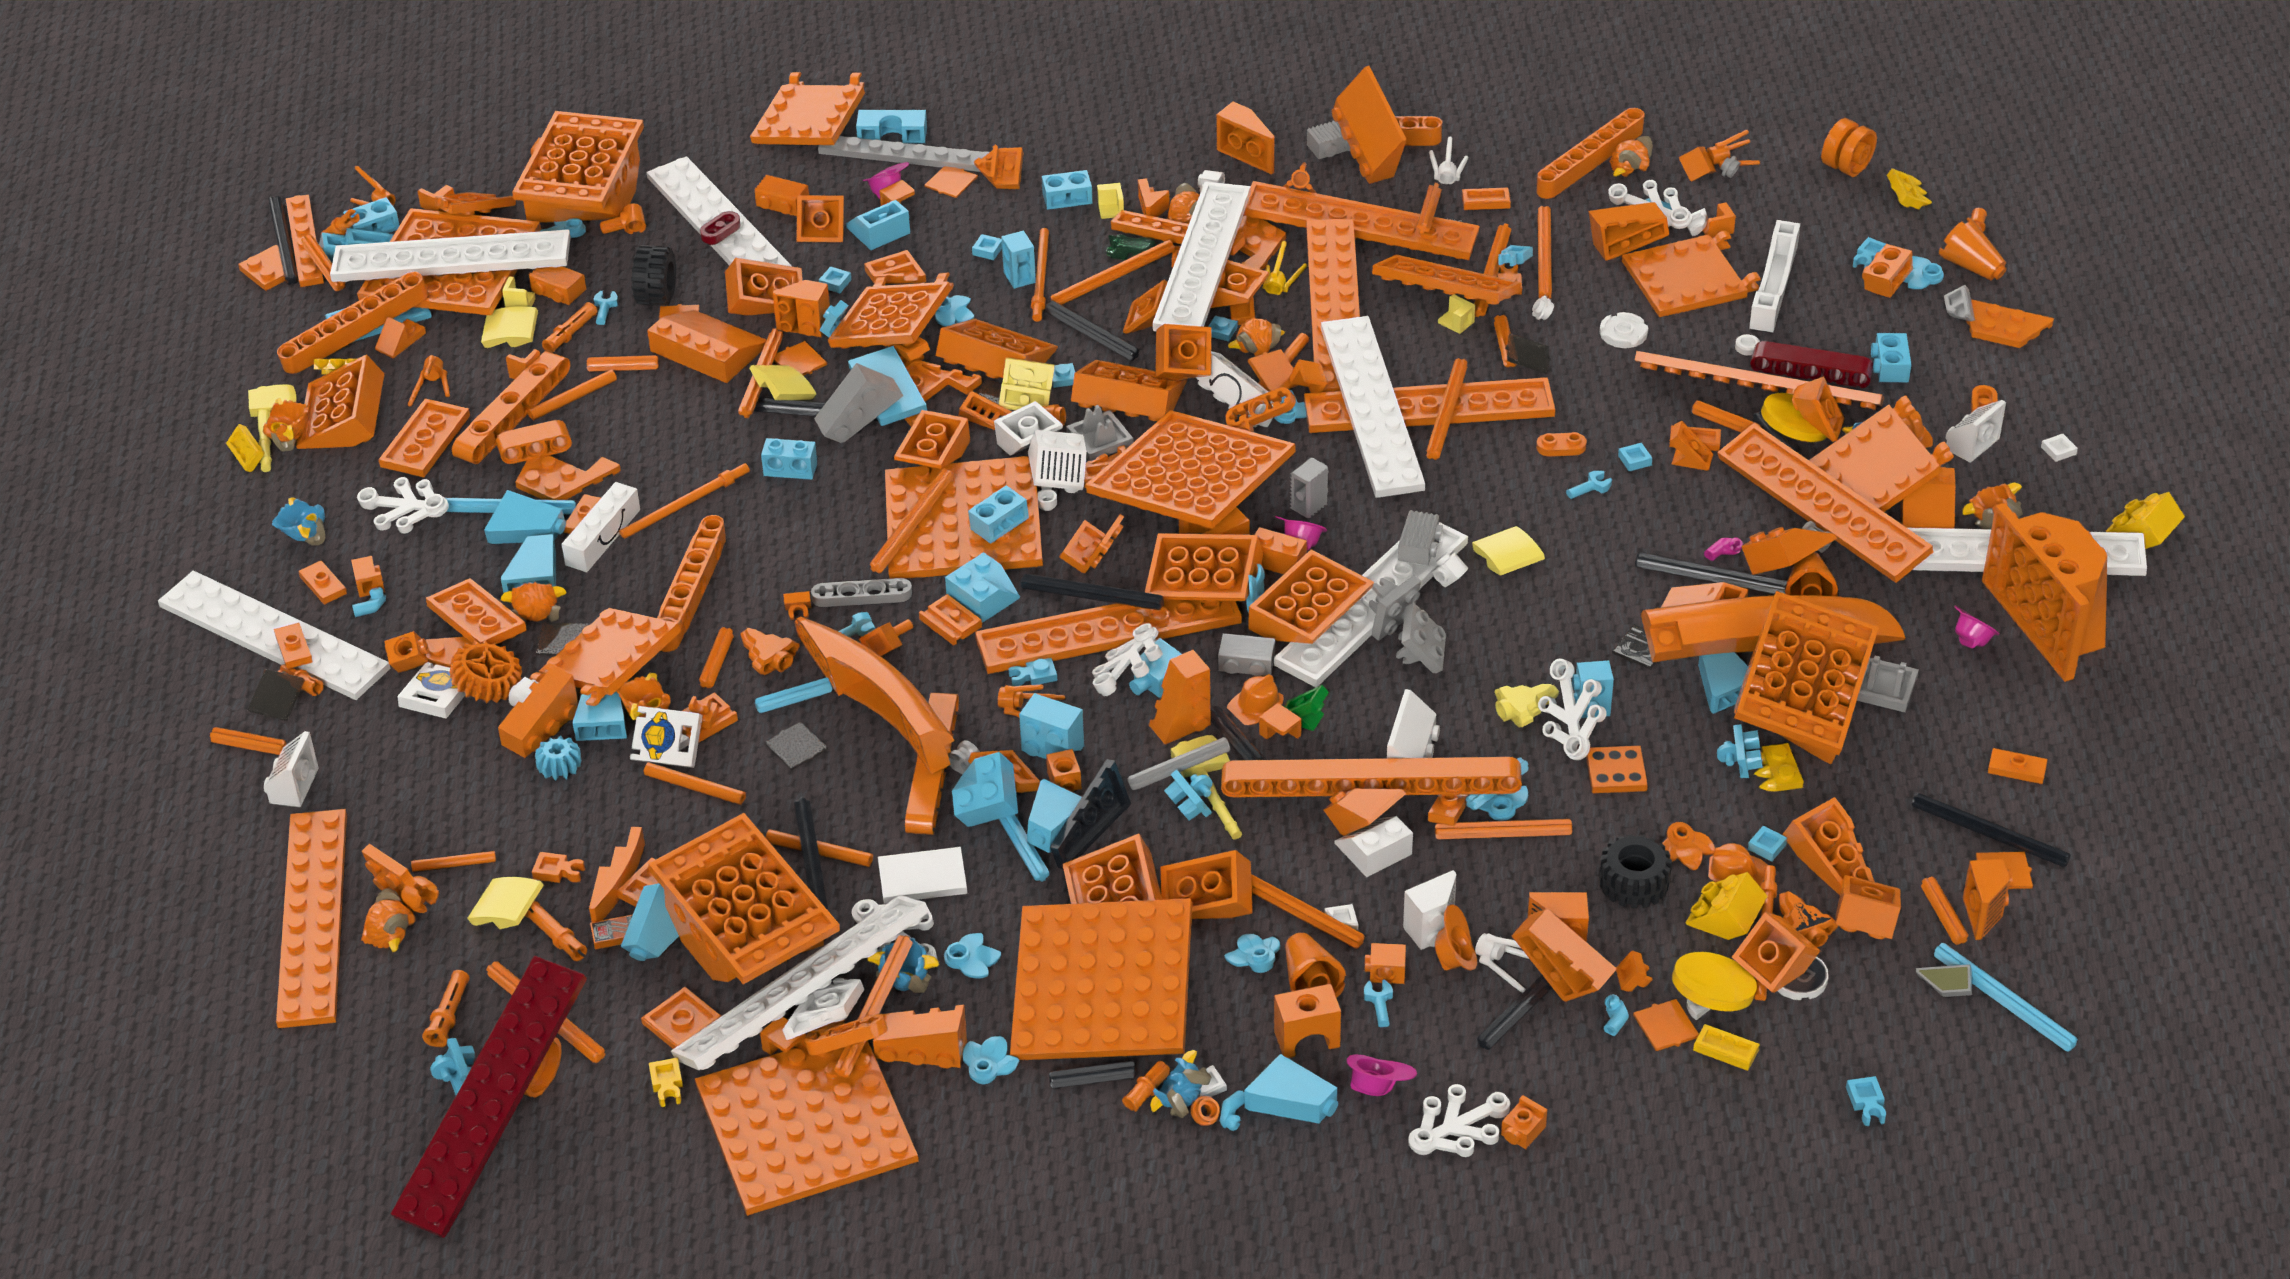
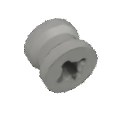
[948,740,980,774]

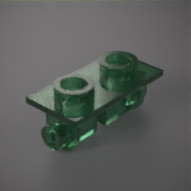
[1107,234,1155,260]

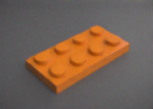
[379,399,470,477]
[426,578,527,645]

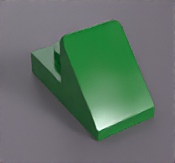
[1284,685,1329,731]

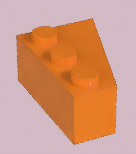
[1149,650,1211,744]
[1512,909,1617,1002]

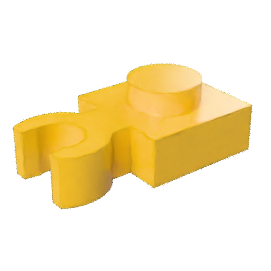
[649,1058,683,1107]

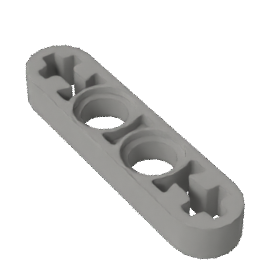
[811,578,912,607]

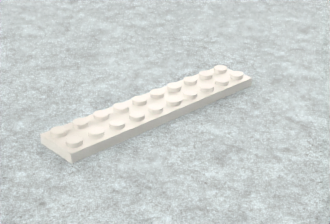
[647,156,791,266]
[1153,182,1251,331]
[330,230,571,282]
[1321,316,1425,498]
[1274,522,1468,687]
[1908,528,2147,576]
[158,571,391,700]
[671,895,930,1070]

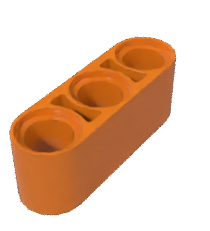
[1395,116,1442,146]
[496,420,572,464]

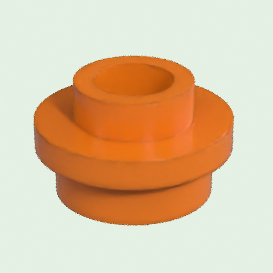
[1191,1096,1220,1126]

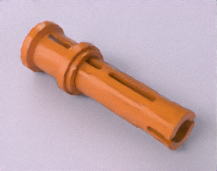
[422,970,470,1047]

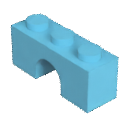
[856,110,927,143]

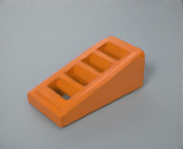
[958,391,1012,430]

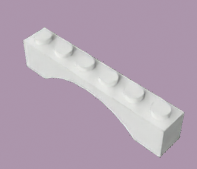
[1749,220,1800,333]

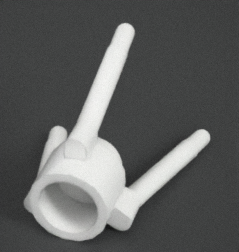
[1429,137,1468,184]
[1475,933,1529,993]

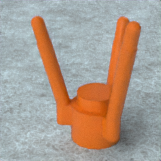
[1707,130,1760,168]
[1283,163,1316,193]
[350,166,396,206]
[408,355,450,406]
[998,684,1066,717]

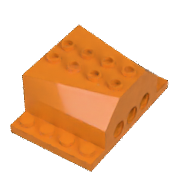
[512,111,644,222]
[1982,503,2107,682]
[1734,591,1879,764]
[648,813,840,984]

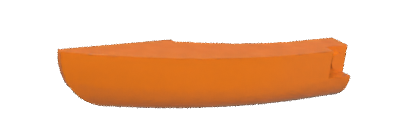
[1641,595,1905,662]
[795,617,954,774]

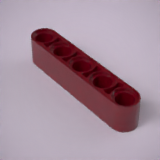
[1750,341,1873,388]

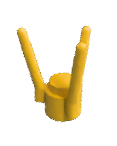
[1262,241,1307,295]

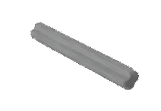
[1128,737,1231,790]

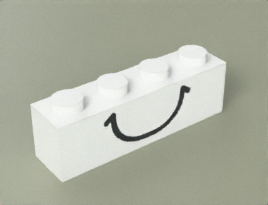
[1196,351,1282,427]
[562,482,640,572]

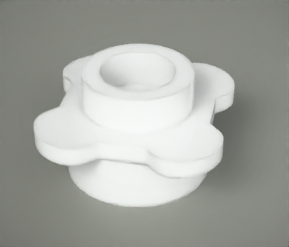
[1532,295,1554,320]

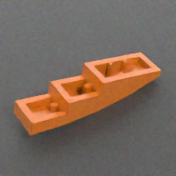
[589,827,645,922]

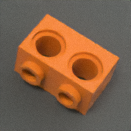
[1862,244,1913,298]

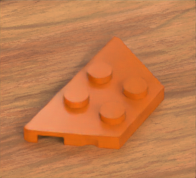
[435,192,516,215]
[1966,299,2054,348]

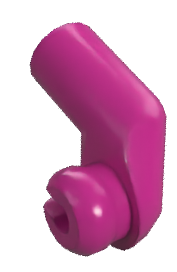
[1704,538,1743,561]

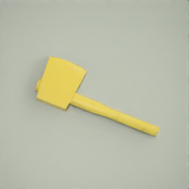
[248,384,296,472]
[1171,735,1242,840]

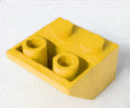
[2106,492,2185,549]
[1686,872,1768,940]

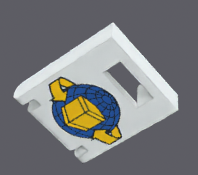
[398,662,465,718]
[630,706,703,768]

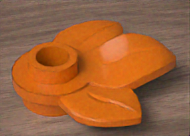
[1662,822,1715,870]

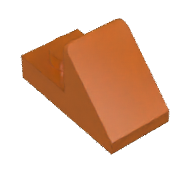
[1138,178,1169,217]
[375,317,426,358]
[888,337,930,364]
[1669,421,1713,471]

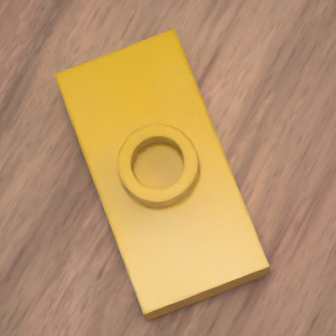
[226,424,265,472]
[1693,1024,1760,1071]

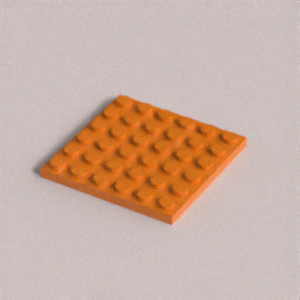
[357,208,541,315]
[1086,410,1296,529]
[885,456,1043,579]
[1010,898,1192,1060]
[695,1040,918,1216]

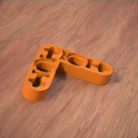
[1226,387,1296,433]
[804,1014,888,1055]

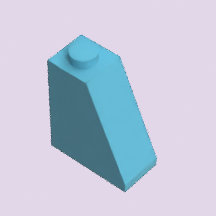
[484,490,566,544]
[501,534,556,593]
[1698,652,1748,714]
[1027,779,1082,853]
[621,884,679,961]
[1244,1054,1338,1123]

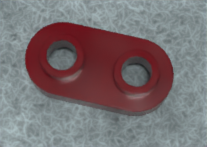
[700,211,741,245]

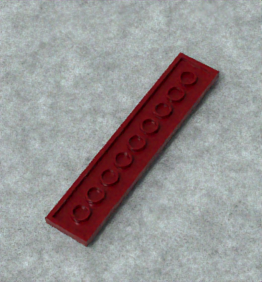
[391,955,587,1238]

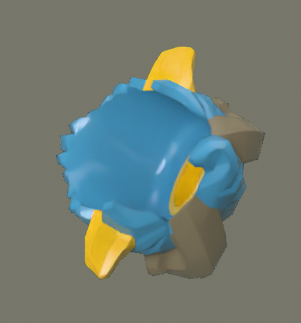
[272,498,325,545]
[867,936,939,993]
[1150,1050,1212,1118]

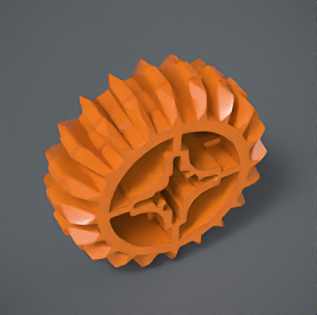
[449,640,522,704]

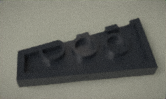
[1050,759,1131,870]

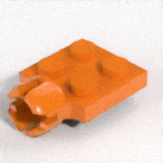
[362,844,439,913]

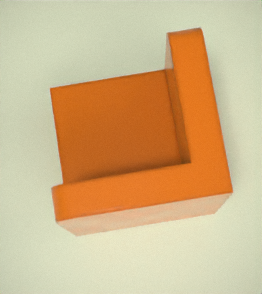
[1679,147,1716,181]
[879,180,915,206]
[418,185,454,212]
[1702,202,1736,238]
[506,349,540,379]
[1289,359,1328,393]
[859,622,902,656]
[1259,703,1301,739]
[760,1017,806,1055]

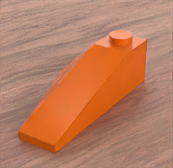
[1782,797,1875,895]

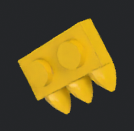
[1887,168,1932,209]
[314,359,356,375]
[1754,743,1804,791]

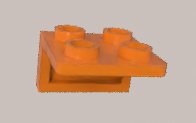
[1059,514,1124,573]

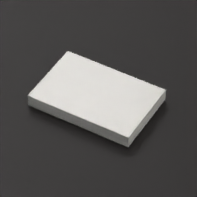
[878,847,967,904]

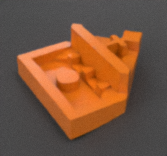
[974,144,1024,189]

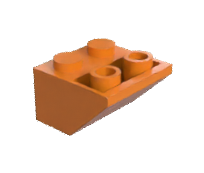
[773,280,830,337]

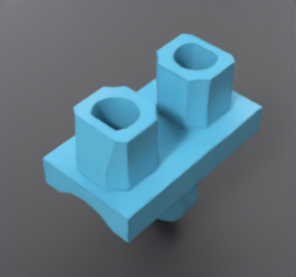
[1717,724,1763,778]
[1164,770,1213,821]
[430,1038,475,1095]

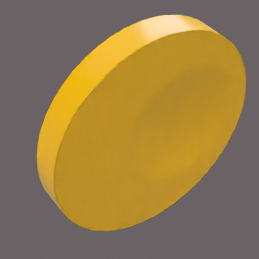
[1761,393,1827,442]
[1672,952,1757,1011]

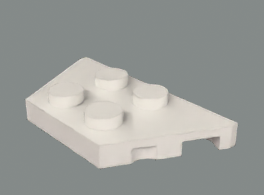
[783,978,864,1040]

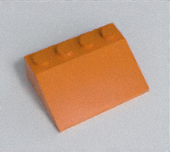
[1332,66,1407,184]
[647,310,766,383]
[935,319,1058,378]
[296,354,385,449]
[1071,360,1188,421]
[1145,533,1264,601]
[1249,550,1374,644]
[1063,834,1162,904]

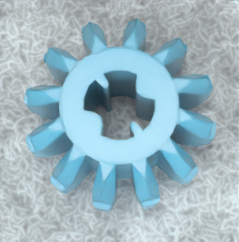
[535,735,581,781]

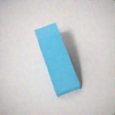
[319,228,393,262]

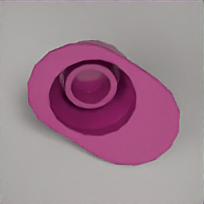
[863,162,909,199]
[1275,516,1327,551]
[1954,605,2000,648]
[1347,1054,1417,1096]

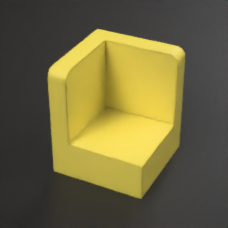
[1097,183,1124,219]
[502,276,536,307]
[1438,294,1475,334]

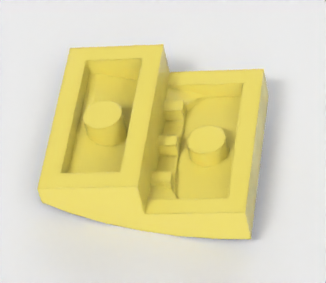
[481,306,538,348]
[999,357,1055,410]
[749,365,816,400]
[1472,526,1545,576]
[467,877,544,929]

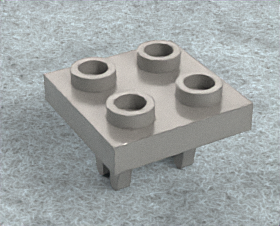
[1066,405,1133,461]
[1369,575,1421,641]
[1396,602,1446,673]
[1857,656,1919,712]

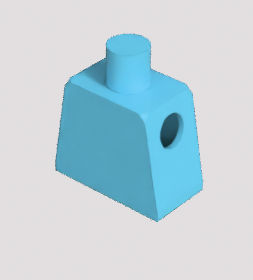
[1129,638,1182,698]
[573,691,627,741]

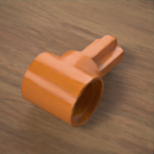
[600,204,646,234]

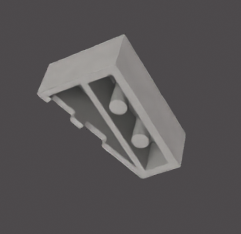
[814,363,903,443]

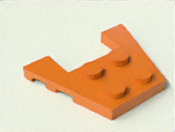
[1237,216,1286,270]
[904,360,982,427]
[515,455,621,500]

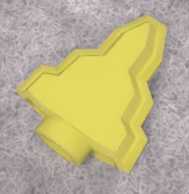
[1495,684,1559,728]

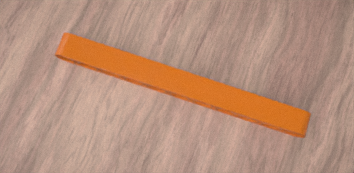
[1221,757,1522,797]

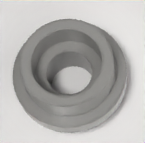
[1720,156,1741,178]

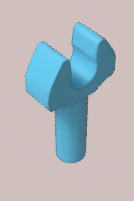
[594,291,619,325]
[1566,471,1612,499]
[838,612,875,637]
[1364,980,1393,1027]

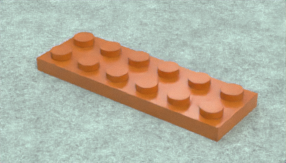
[1372,255,1521,304]

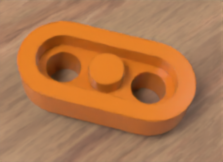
[1971,385,1997,413]
[1536,432,1587,456]

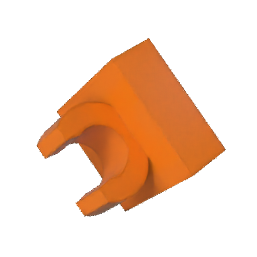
[783,591,811,620]
[687,696,719,729]
[1616,951,1652,992]

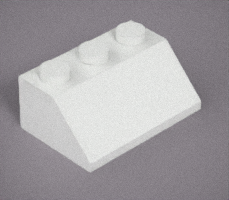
[1387,689,1440,758]

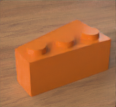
[1588,202,1669,261]
[498,662,578,758]
[873,1005,967,1068]

